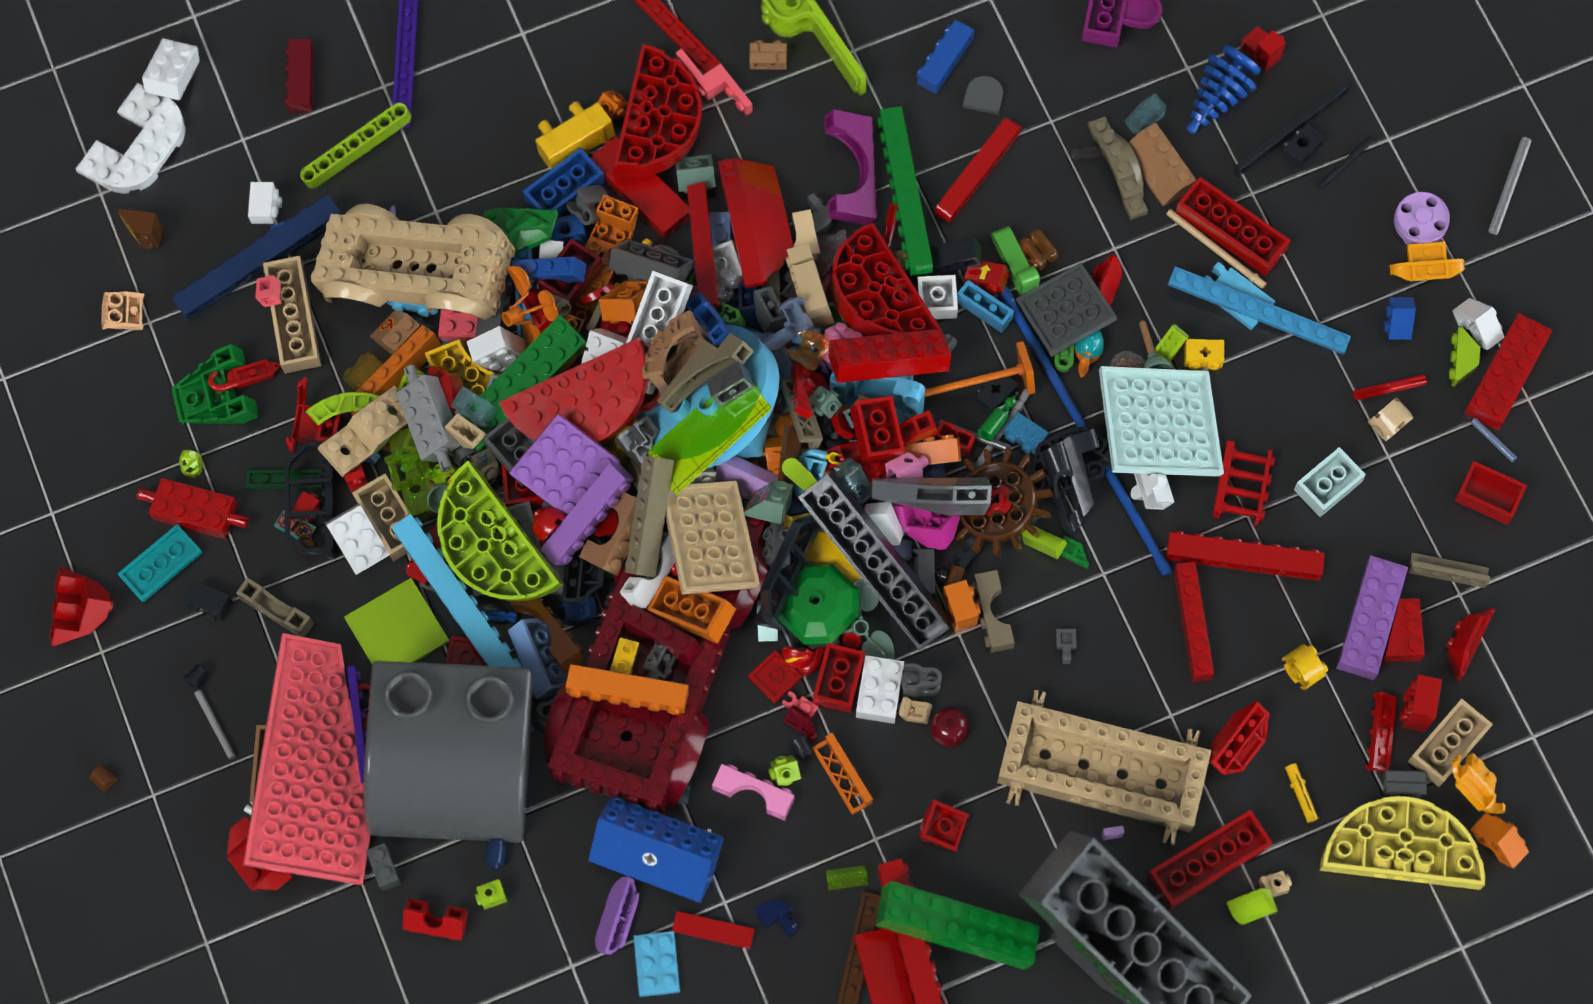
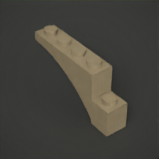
[657,333,754,413]

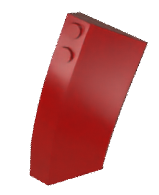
[718,158,793,288]

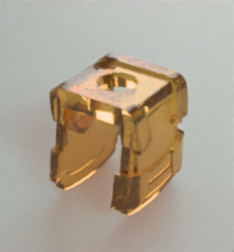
[787,328,830,370]

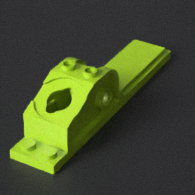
[761,0,866,96]

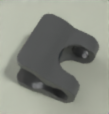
[566,185,608,225]
[902,663,942,699]

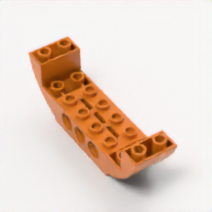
[564,195,638,335]

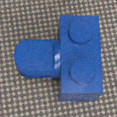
[1384,297,1416,340]

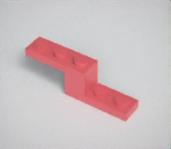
[676,49,753,115]

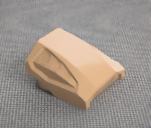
[101,291,144,330]

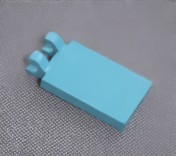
[1204,262,1276,331]

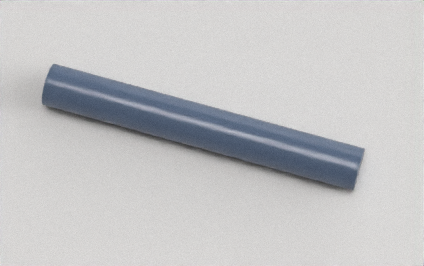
[1471,418,1517,462]

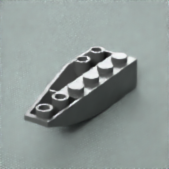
[871,477,992,515]

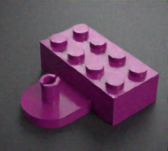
[1082,0,1162,48]

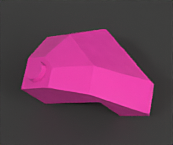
[891,503,960,550]

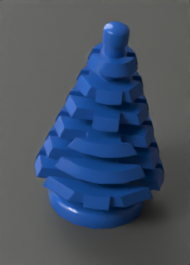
[1186,45,1261,134]

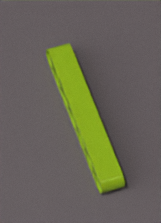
[300,103,411,189]

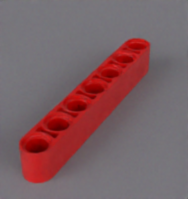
[934,117,1022,223]

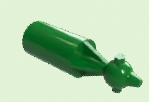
[977,395,1016,442]

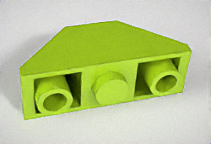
[1449,327,1480,387]

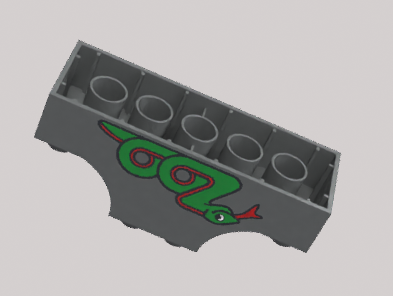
[1019,831,1252,1004]

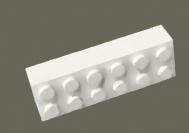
[626,271,693,395]

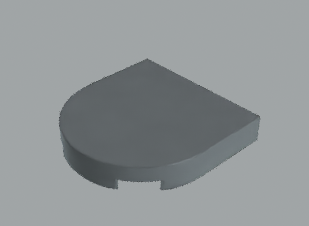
[963,76,1003,115]

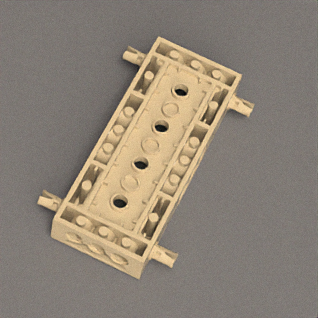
[997,690,1211,846]

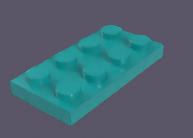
[118,524,203,603]

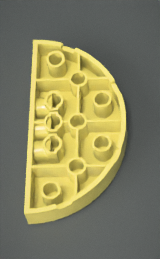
[1319,796,1485,890]

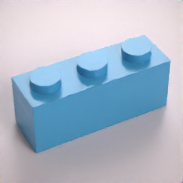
[957,280,1014,333]

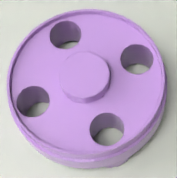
[1394,192,1450,245]

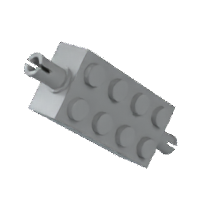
[396,365,461,472]

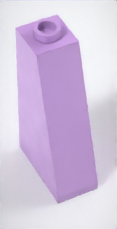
[716,455,778,500]

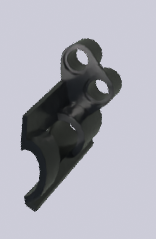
[1039,428,1100,535]

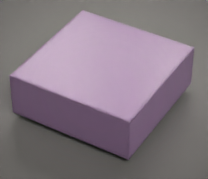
[1102,826,1124,840]

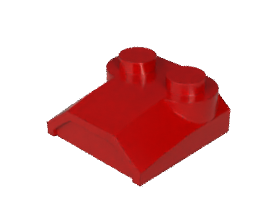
[919,800,969,852]

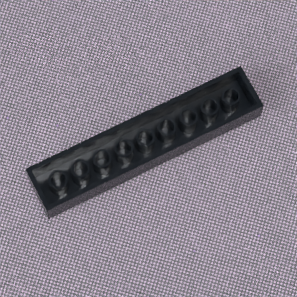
[798,470,953,650]

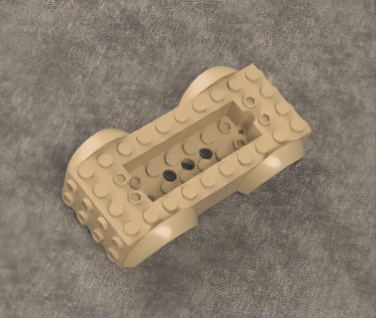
[311,204,515,320]

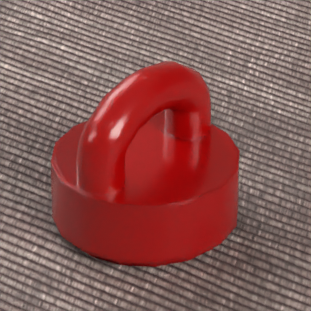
[842,632,862,649]

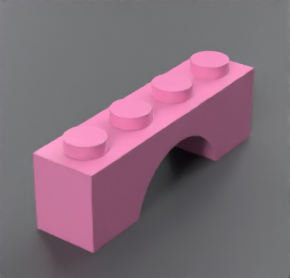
[712,764,794,821]

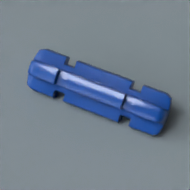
[479,609,517,623]

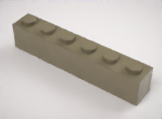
[625,456,674,577]

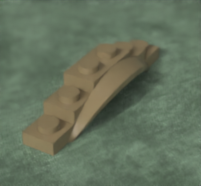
[1088,117,1148,220]

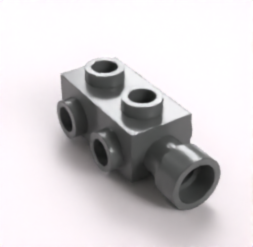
[762,517,791,568]
[642,642,678,680]

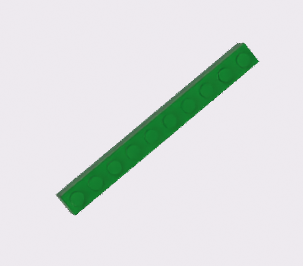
[877,106,933,276]

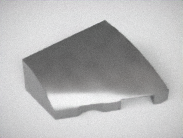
[614,415,659,466]

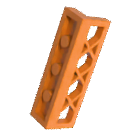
[812,733,873,815]

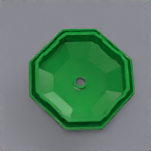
[778,563,859,645]

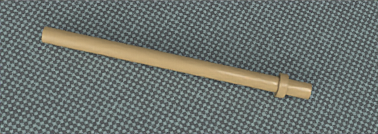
[1166,209,1267,289]

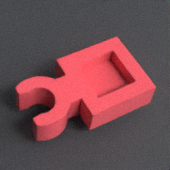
[782,692,819,719]

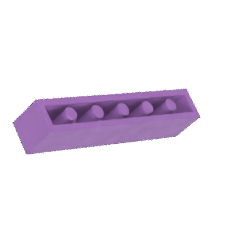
[540,463,634,565]

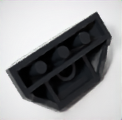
[562,533,605,603]

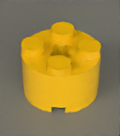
[1282,644,1328,690]

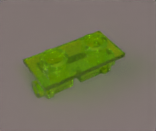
[826,865,868,890]

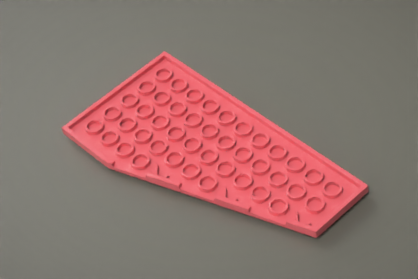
[243,633,370,885]

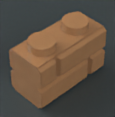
[750,40,787,70]

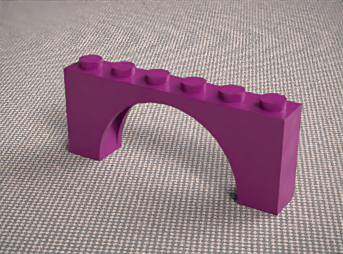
[824,109,878,225]

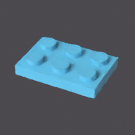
[634,931,680,997]

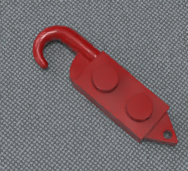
[208,359,281,392]

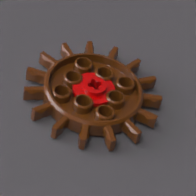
[950,447,1053,557]

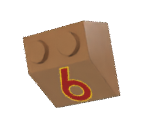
[370,310,421,355]

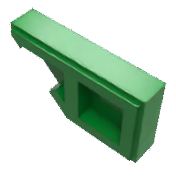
[1060,536,1089,569]

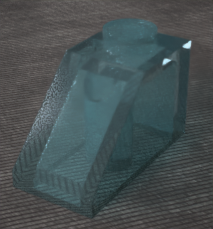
[1124,93,1166,136]

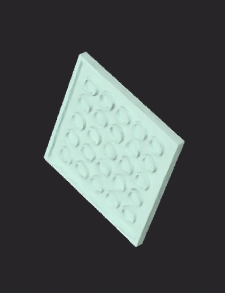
[1099,366,1224,477]

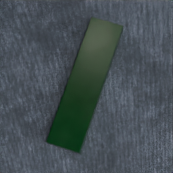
[246,469,323,490]

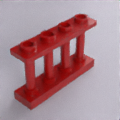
[1212,440,1275,526]

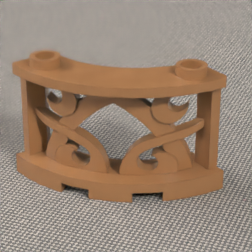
[642,310,709,396]

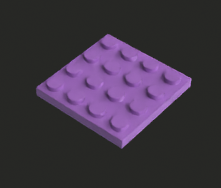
[509,413,620,515]

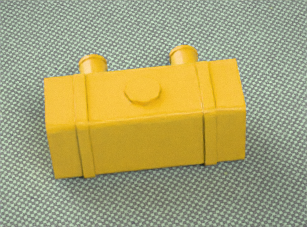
[535,101,615,170]

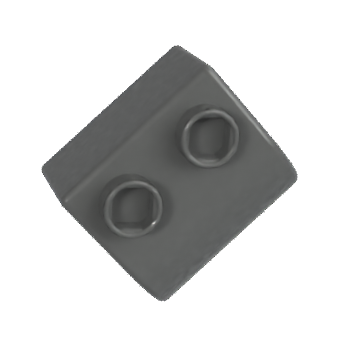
[364,661,533,843]

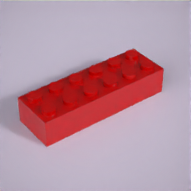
[1176,177,1291,276]
[1464,313,1553,430]
[828,329,951,383]
[1148,810,1273,910]

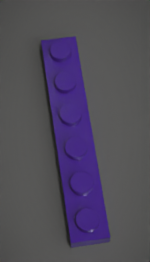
[347,666,367,784]

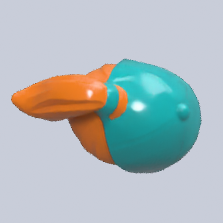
[1075,330,1104,378]

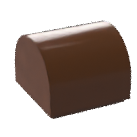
[945,566,966,586]
[89,765,118,793]

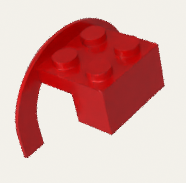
[286,377,343,454]

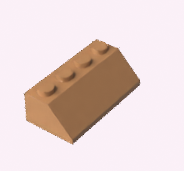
[1128,123,1196,207]

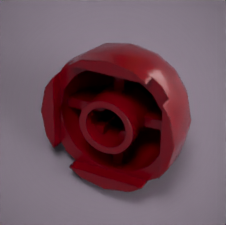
[930,708,969,748]

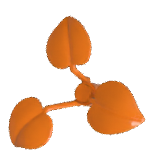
[502,266,558,346]

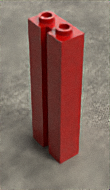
[590,136,690,240]

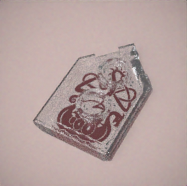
[815,229,846,279]

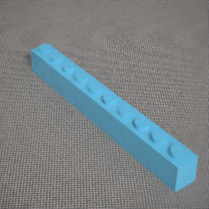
[392,514,522,668]

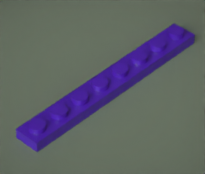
[392,0,419,128]

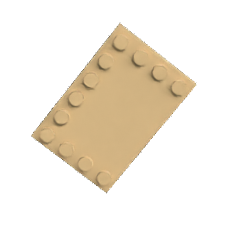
[665,481,760,594]

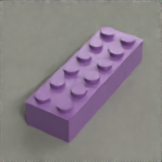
[1336,555,1408,680]

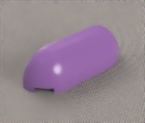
[595,876,639,954]

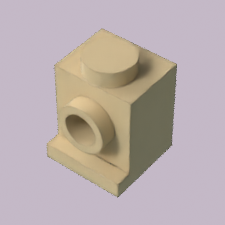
[1258,871,1292,897]

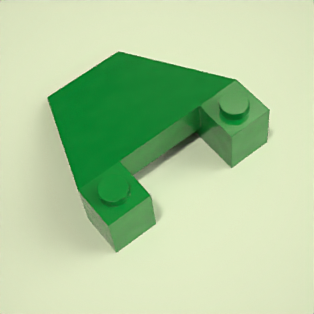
[171,344,259,424]

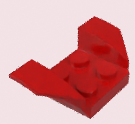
[227,816,292,891]

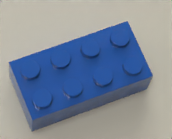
[523,148,605,218]

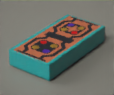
[274,510,317,543]

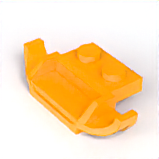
[1390,242,1465,282]
[1452,753,1506,814]

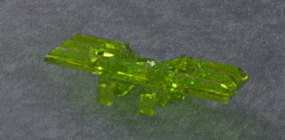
[384,428,433,516]

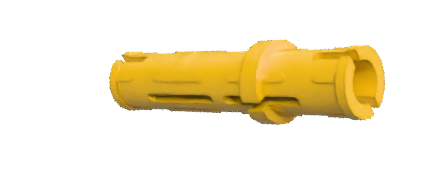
[1285,763,1319,823]

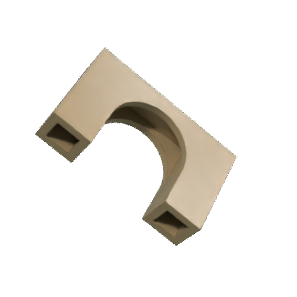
[784,209,820,264]

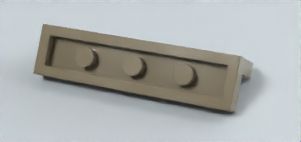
[780,379,823,449]
[1408,553,1490,588]

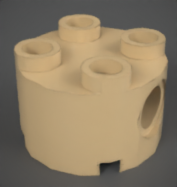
[1368,397,1414,441]

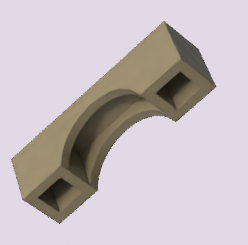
[971,570,1015,653]
[236,577,314,637]

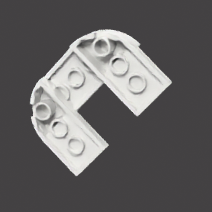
[76,83,185,193]

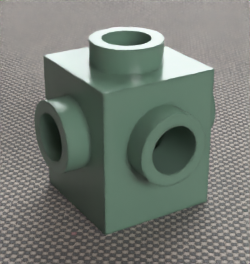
[808,386,842,419]

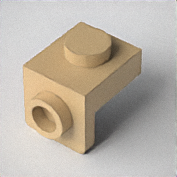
[899,697,932,724]

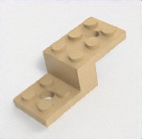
[318,385,407,477]

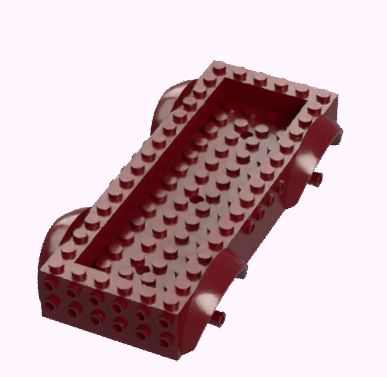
[544,504,769,815]

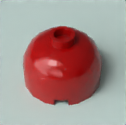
[532,506,567,544]

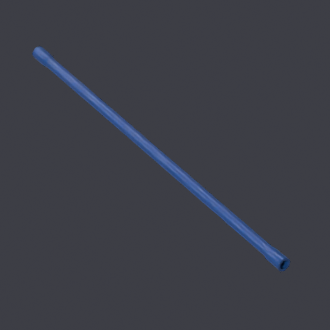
[999,285,1173,577]

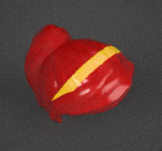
[781,646,826,676]

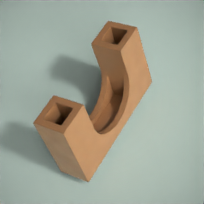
[579,493,637,576]

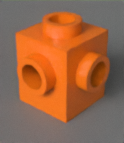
[598,90,628,120]

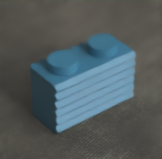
[1004,412,1049,455]

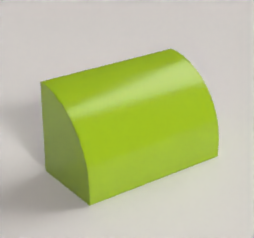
[1021,525,1067,559]
[1227,888,1278,925]

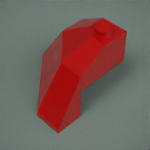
[49,567,113,646]

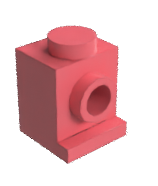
[255,275,281,307]

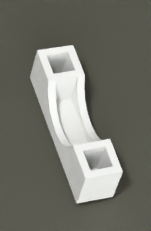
[620,532,675,608]

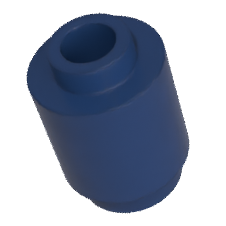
[484,839,507,870]

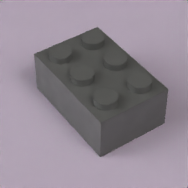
[483,418,535,487]

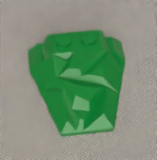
[482,206,558,256]

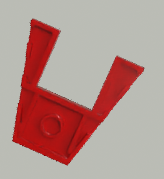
[791,363,855,440]

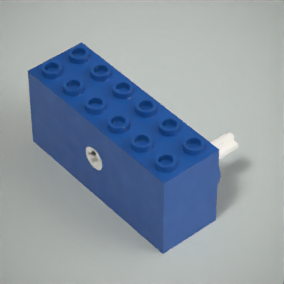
[588,796,724,903]

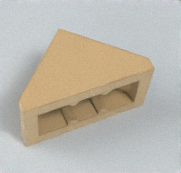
[445,413,486,449]

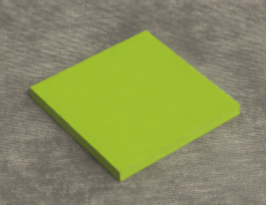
[344,578,450,665]

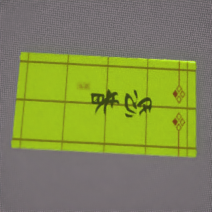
[647,383,772,496]

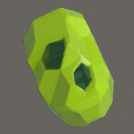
[179,450,203,478]

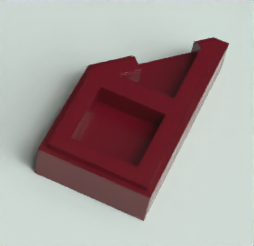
[784,705,817,741]

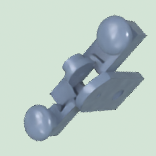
[751,297,814,395]

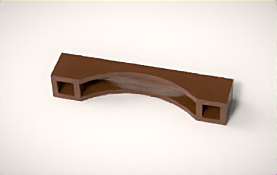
[508,597,585,674]

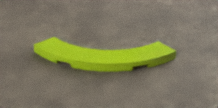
[305,392,400,431]

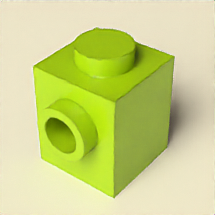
[475,879,507,910]

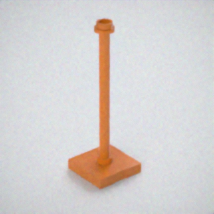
[925,341,1035,397]

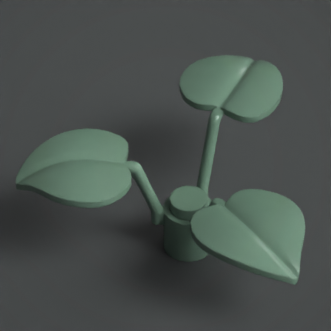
[807,578,895,660]

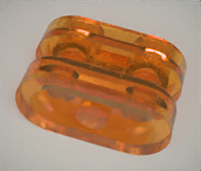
[1019,229,1059,271]

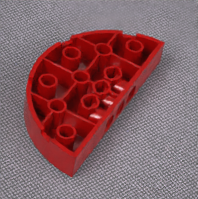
[612,44,702,178]
[830,223,943,336]
[499,338,649,444]

